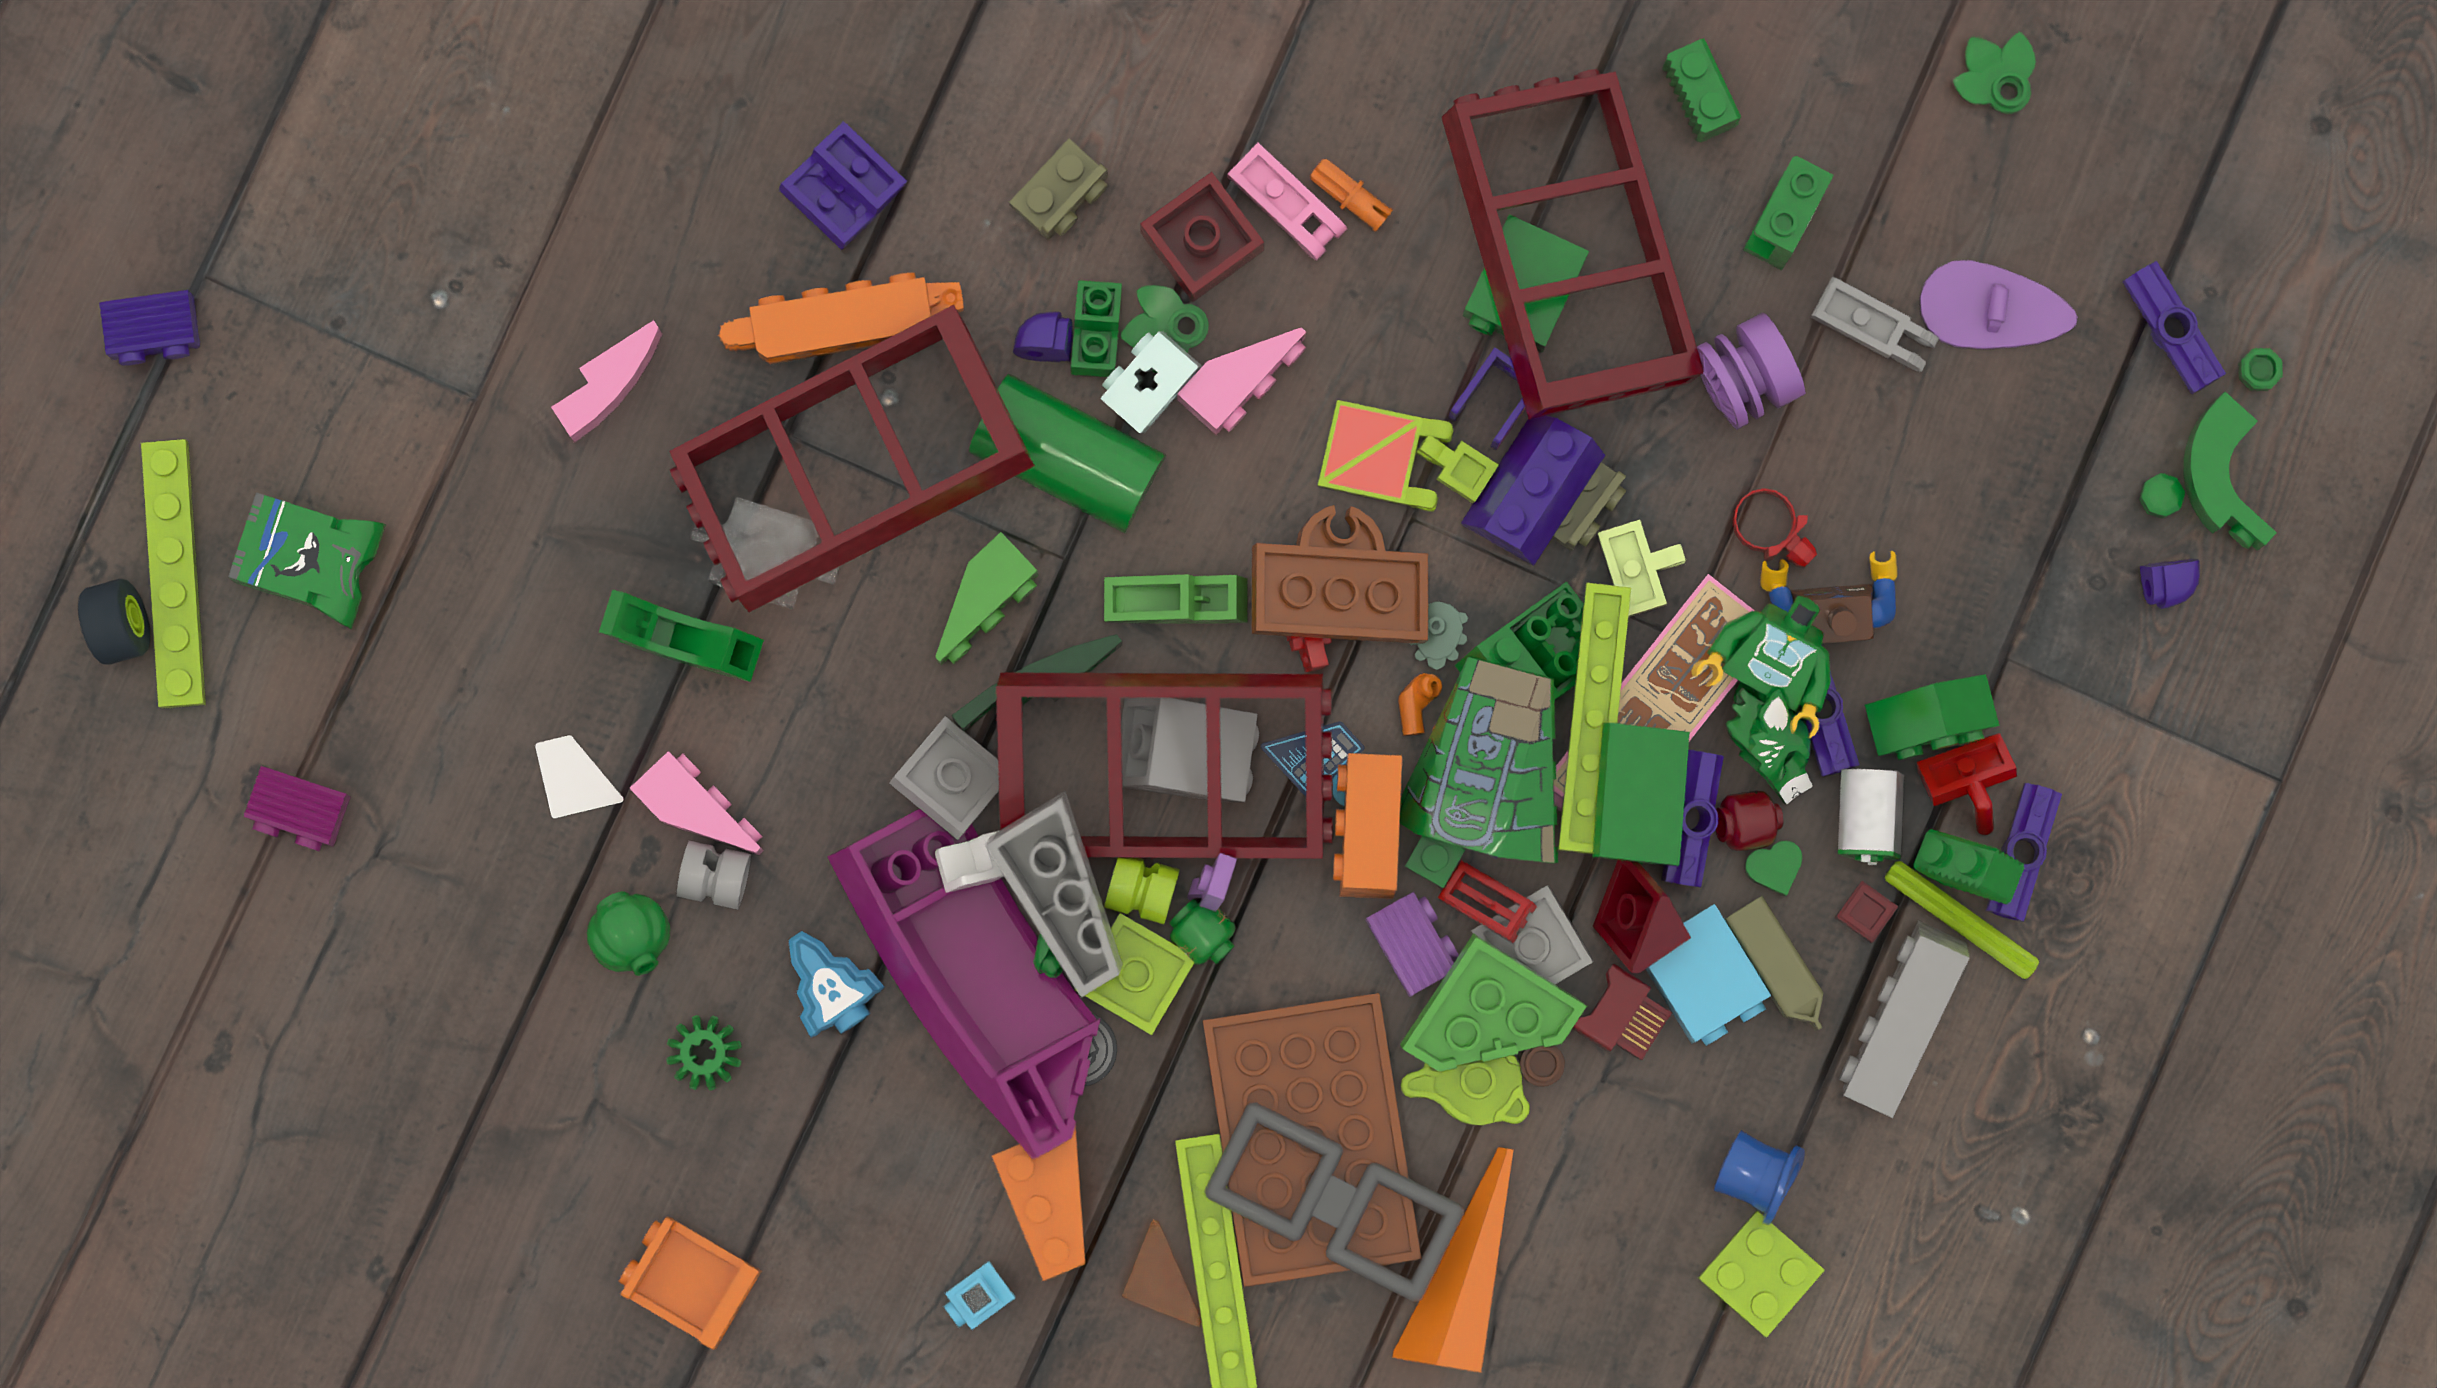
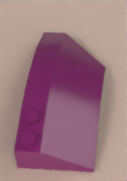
[827,808,1101,1159]

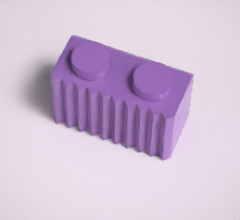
[1366,892,1459,997]

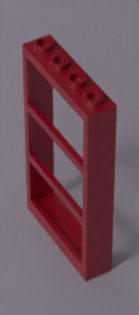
[1441,69,1704,419]
[669,305,1035,612]
[996,673,1333,859]

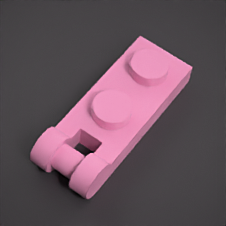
[1227,143,1347,261]

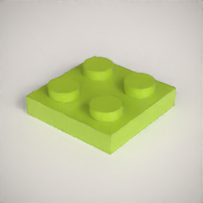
[1075,913,1194,1036]
[1698,1211,1825,1338]

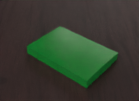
[1592,722,1690,866]

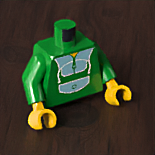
[1692,596,1831,739]

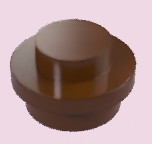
[1520,1045,1565,1087]

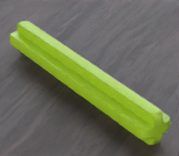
[1885,861,2039,979]

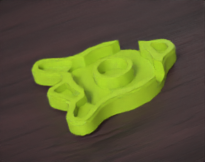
[1400,1055,1530,1125]

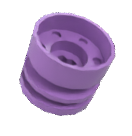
[1696,313,1806,430]

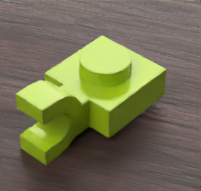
[1416,435,1498,503]

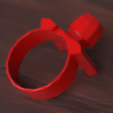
[1732,488,1817,568]

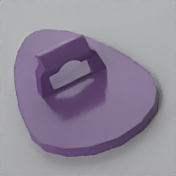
[1920,260,2077,349]

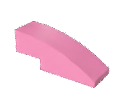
[551,320,662,443]

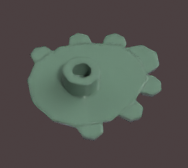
[1409,602,1468,670]

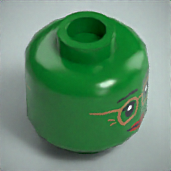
[1169,899,1236,965]

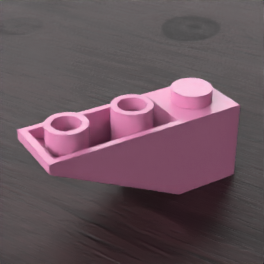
[1177,328,1306,435]
[630,751,764,855]

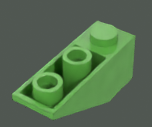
[935,532,1038,666]

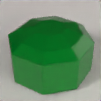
[2238,348,2283,391]
[2139,473,2185,519]

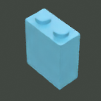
[1646,904,1771,1046]

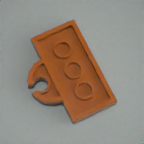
[1252,505,1428,644]

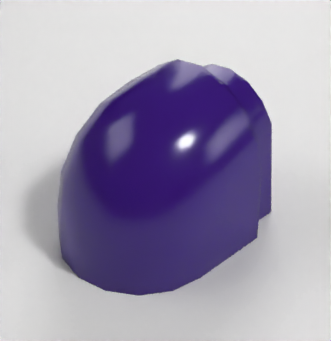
[1013,312,1073,362]
[2140,559,2200,609]

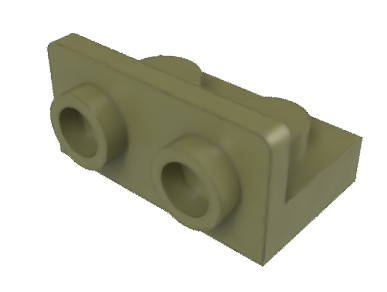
[1009,139,1108,240]
[1552,462,1627,552]

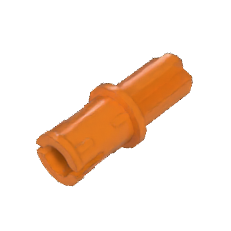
[1310,159,1393,232]

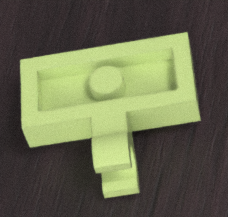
[1597,520,1686,617]

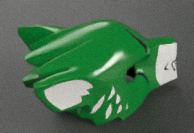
[1726,682,1813,805]

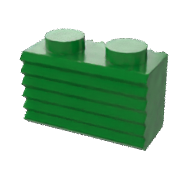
[1662,38,1742,142]
[1914,829,2024,905]

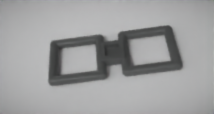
[1205,1102,1464,1302]

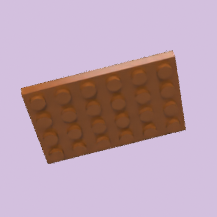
[1203,993,1421,1287]

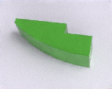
[1104,574,1247,624]

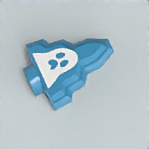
[789,931,884,1038]

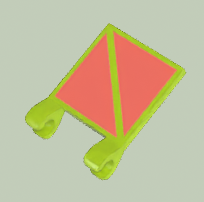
[1318,400,1453,512]

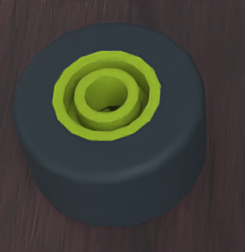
[78,579,151,665]

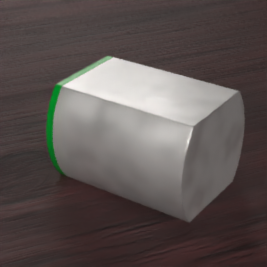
[1838,769,1904,865]

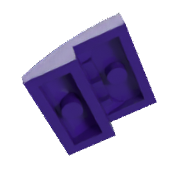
[779,121,907,250]

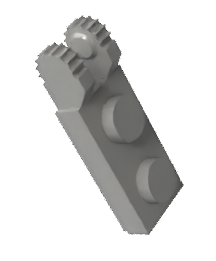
[1810,277,1939,372]

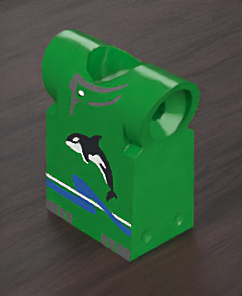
[228,492,386,630]

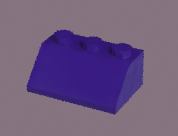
[1461,416,1605,566]

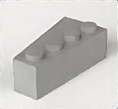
[985,791,1123,997]
[1839,920,1969,1118]

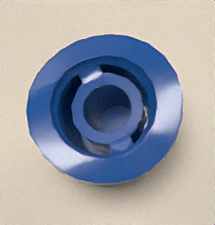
[1714,1130,1805,1225]

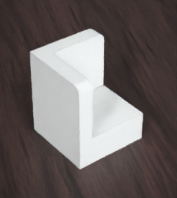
[935,831,1005,893]

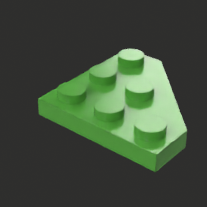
[1400,933,1587,1072]

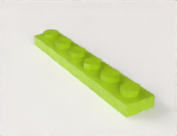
[141,439,206,708]
[1558,583,1631,854]
[1175,1134,1257,1388]

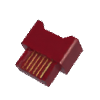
[1572,963,1672,1061]

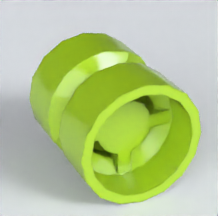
[1104,857,1180,925]

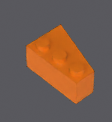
[1333,753,1402,899]
[992,1124,1086,1281]

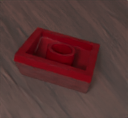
[1593,860,1691,974]

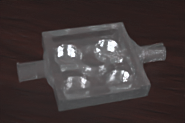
[690,497,840,609]

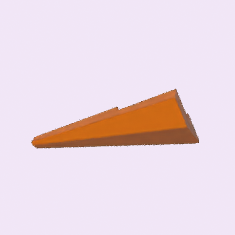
[1392,1147,1514,1372]

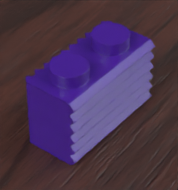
[99,290,200,365]

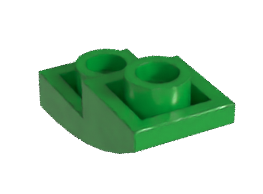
[1071,280,1122,377]

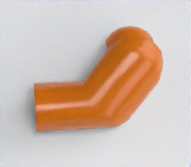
[1398,673,1442,736]

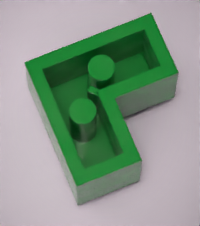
[1865,674,2000,761]

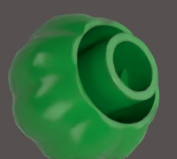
[587,891,670,976]

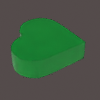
[1744,841,1803,896]

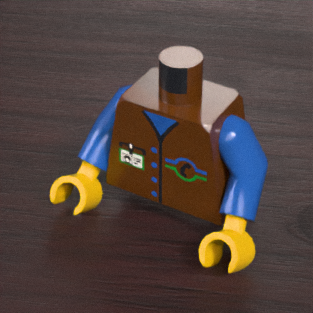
[1760,551,1898,643]

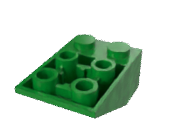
[1455,581,1584,702]

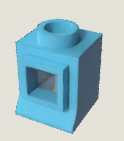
[944,1261,1016,1330]

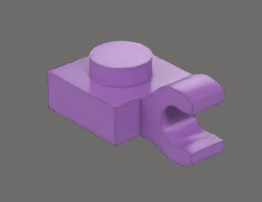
[1187,853,1237,912]

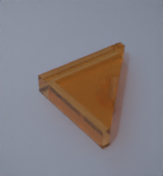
[1122,1219,1201,1327]

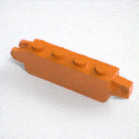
[718,273,964,364]

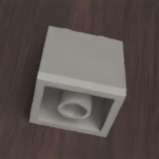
[1121,697,1259,803]

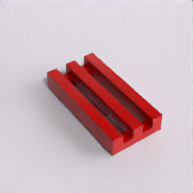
[1438,860,1537,944]

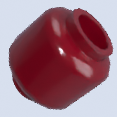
[1715,790,1783,851]

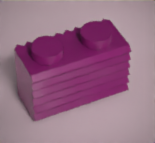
[244,766,351,852]

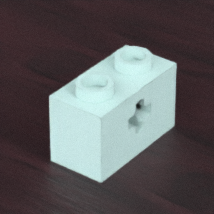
[1100,331,1202,434]

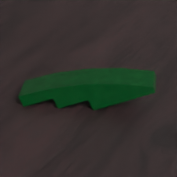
[951,634,1123,732]

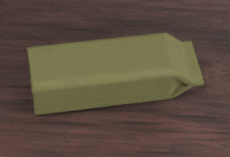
[1724,896,1823,1031]

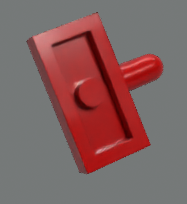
[1917,733,2017,835]

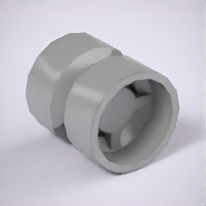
[677,841,751,910]

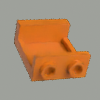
[619,1217,762,1350]

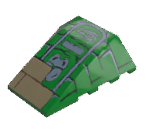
[1399,656,1558,863]

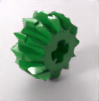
[666,1015,742,1091]

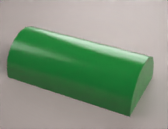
[968,374,1166,534]

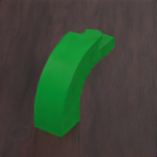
[2183,392,2277,550]
[599,590,764,682]

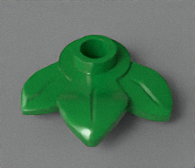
[1953,32,2036,114]
[1121,285,1209,373]

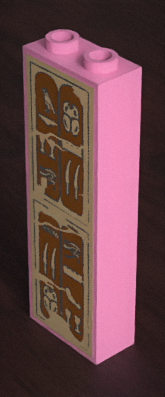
[1553,574,1755,812]

